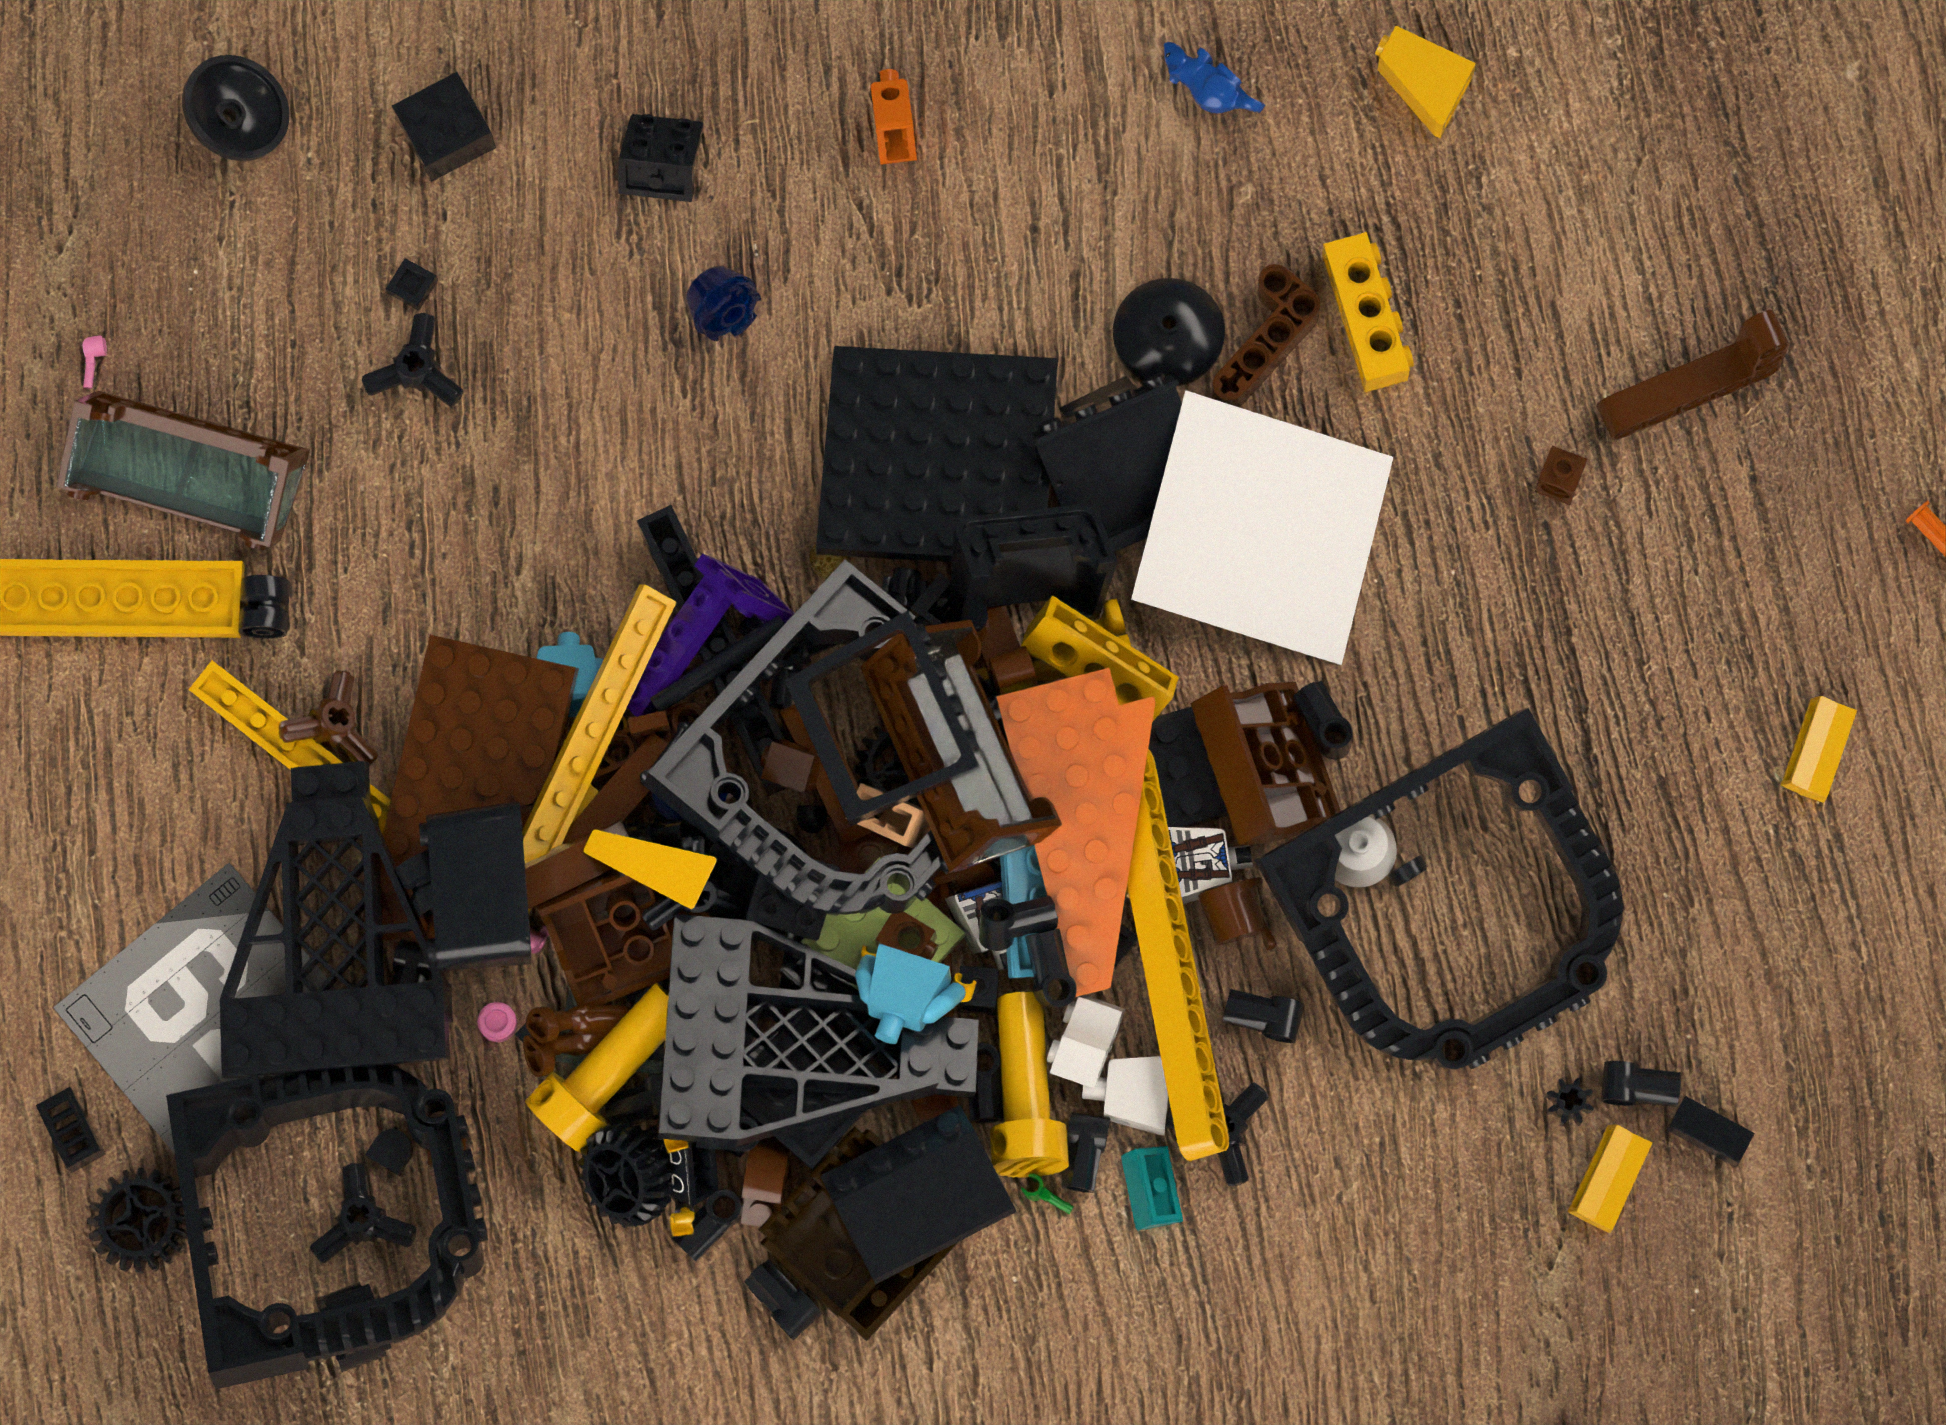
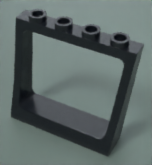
[784,610,981,827]

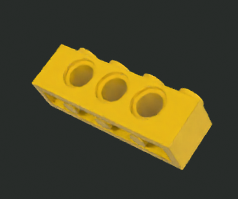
[1322,232,1414,392]
[1021,595,1179,722]

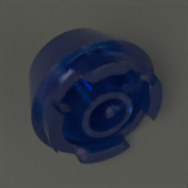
[686,266,761,341]

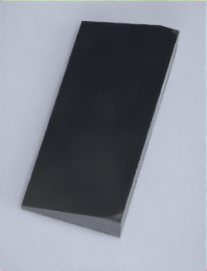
[1667,1096,1755,1168]

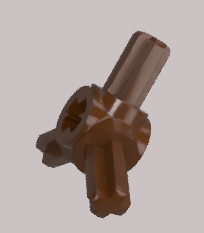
[278,671,378,766]

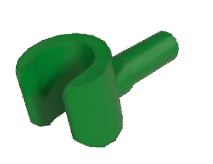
[1021,1173,1074,1214]

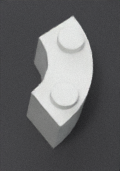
[1047,995,1126,1088]

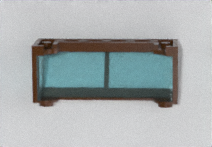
[56,390,310,550]

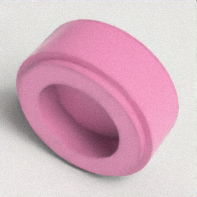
[477,1002,517,1042]

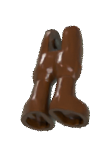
[523,1005,631,1077]

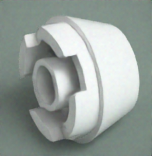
[1335,815,1397,887]

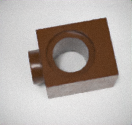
[1535,445,1588,505]
[760,739,822,793]
[875,911,939,960]

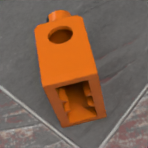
[870,69,917,165]

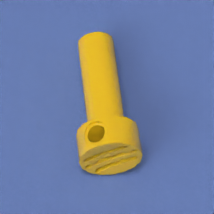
[525,983,668,1153]
[990,992,1069,1178]

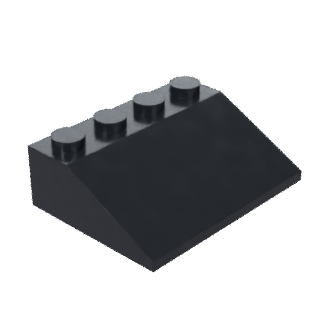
[820,1105,1017,1284]

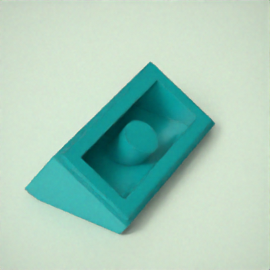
[1121,1145,1183,1230]

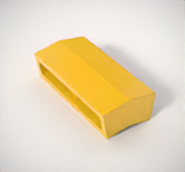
[1780,696,1857,803]
[1567,1124,1653,1233]

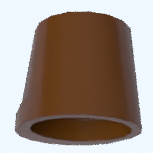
[1198,877,1276,950]

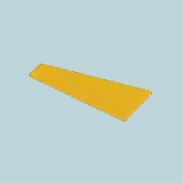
[584,830,717,909]

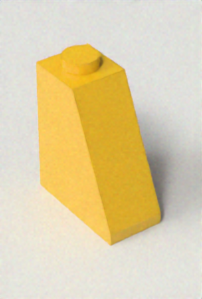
[1375,26,1476,139]

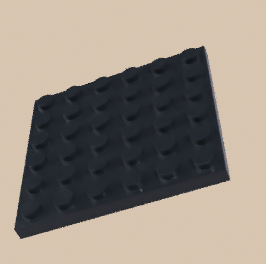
[816,346,1058,562]

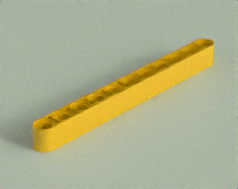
[1127,749,1229,1161]

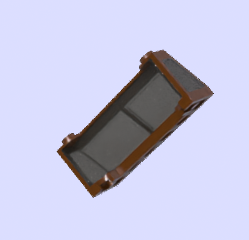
[860,620,1062,872]

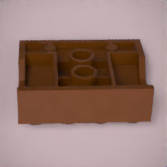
[1190,682,1341,846]
[537,844,710,1006]

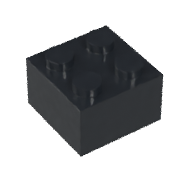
[392,72,496,182]

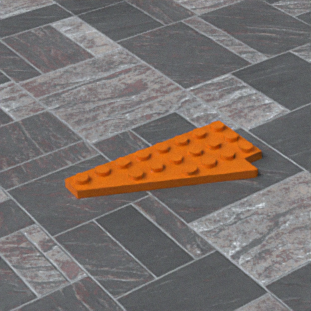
[996,668,1155,997]

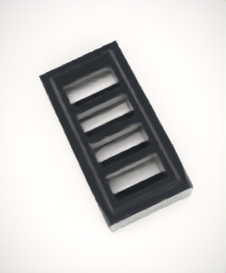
[36,1087,106,1173]

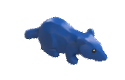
[1164,42,1265,114]

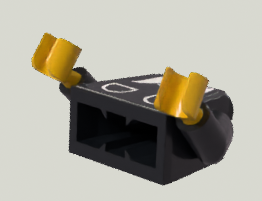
[642,1119,719,1237]

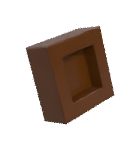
[628,710,671,739]

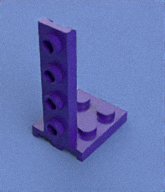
[627,553,795,717]

